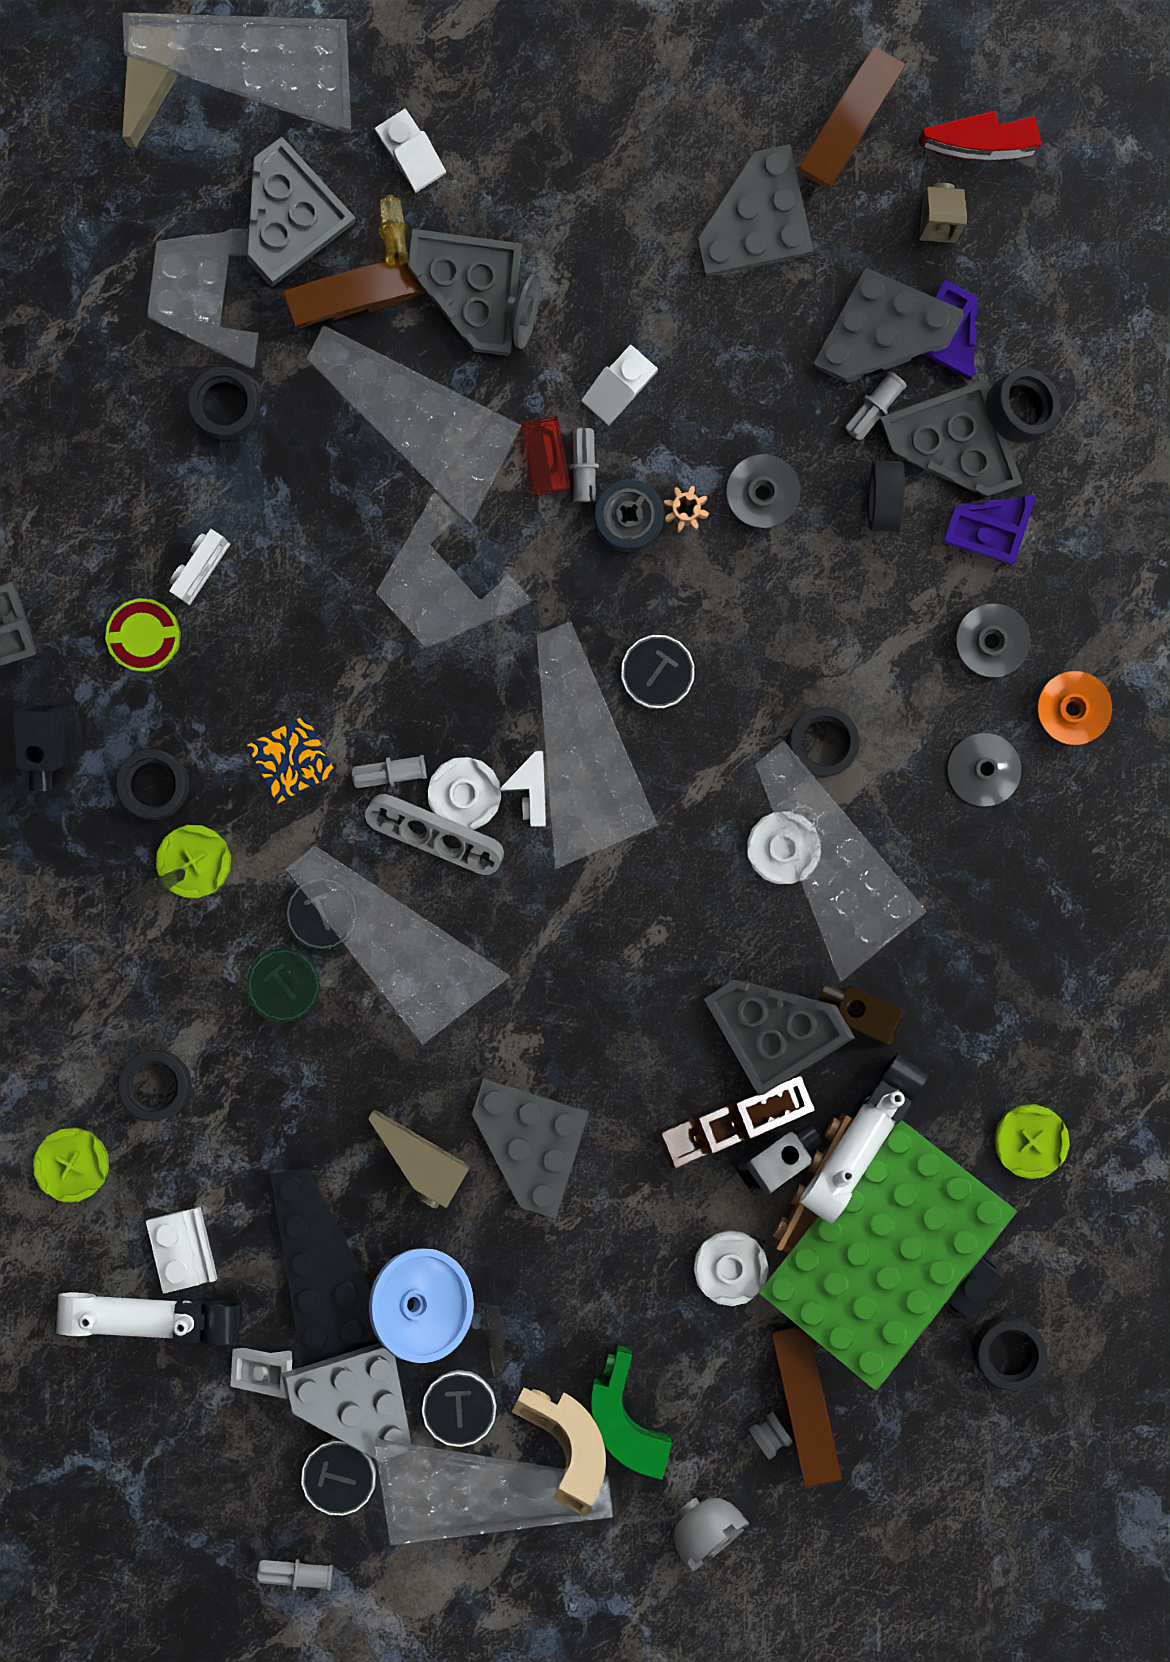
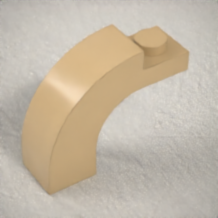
[512,1388,606,1517]

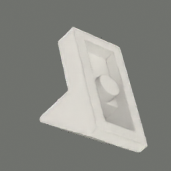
[375,108,446,193]
[581,344,658,426]
[499,751,546,827]
[230,1348,292,1399]

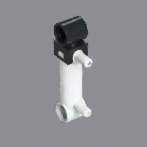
[799,1054,928,1224]
[56,1292,241,1345]

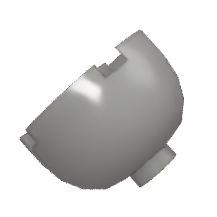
[673,1498,749,1571]

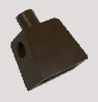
[818,984,906,1046]

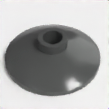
[505,274,540,349]
[726,454,800,528]
[956,603,1031,678]
[947,733,1021,807]

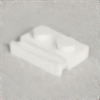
[169,529,230,605]
[146,1207,218,1294]

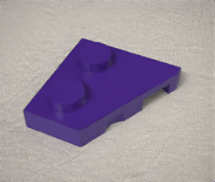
[922,280,978,380]
[942,495,1036,566]

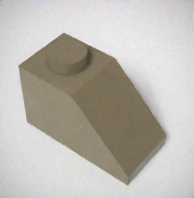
[919,183,967,243]

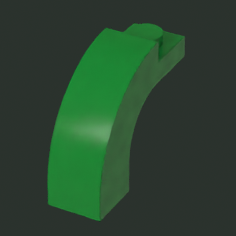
[591,1345,672,1480]

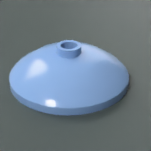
[369,1248,474,1363]

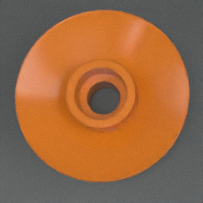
[1037,671,1112,745]

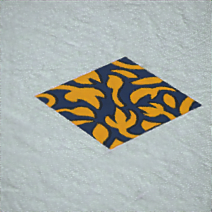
[247,715,336,804]

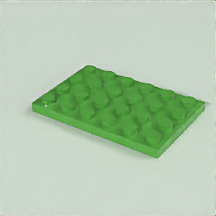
[758,1120,1018,1390]

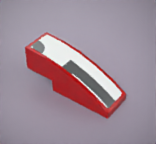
[919,111,1042,160]

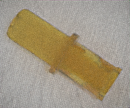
[379,195,409,266]

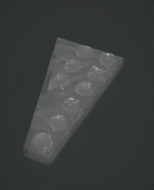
[122,13,351,133]
[307,325,521,525]
[537,621,658,869]
[755,740,927,982]
[285,845,510,1044]
[375,1439,613,1545]

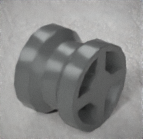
[748,1411,794,1460]

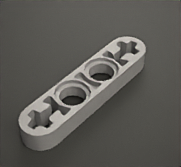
[365,794,504,875]

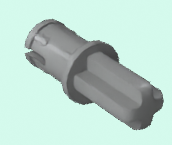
[845,371,907,441]
[570,428,599,503]
[352,755,427,788]
[257,1559,333,1590]

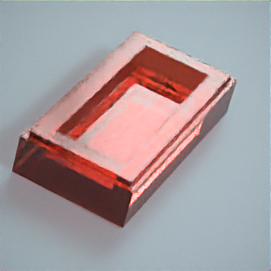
[522,416,571,497]

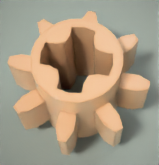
[664,486,709,532]

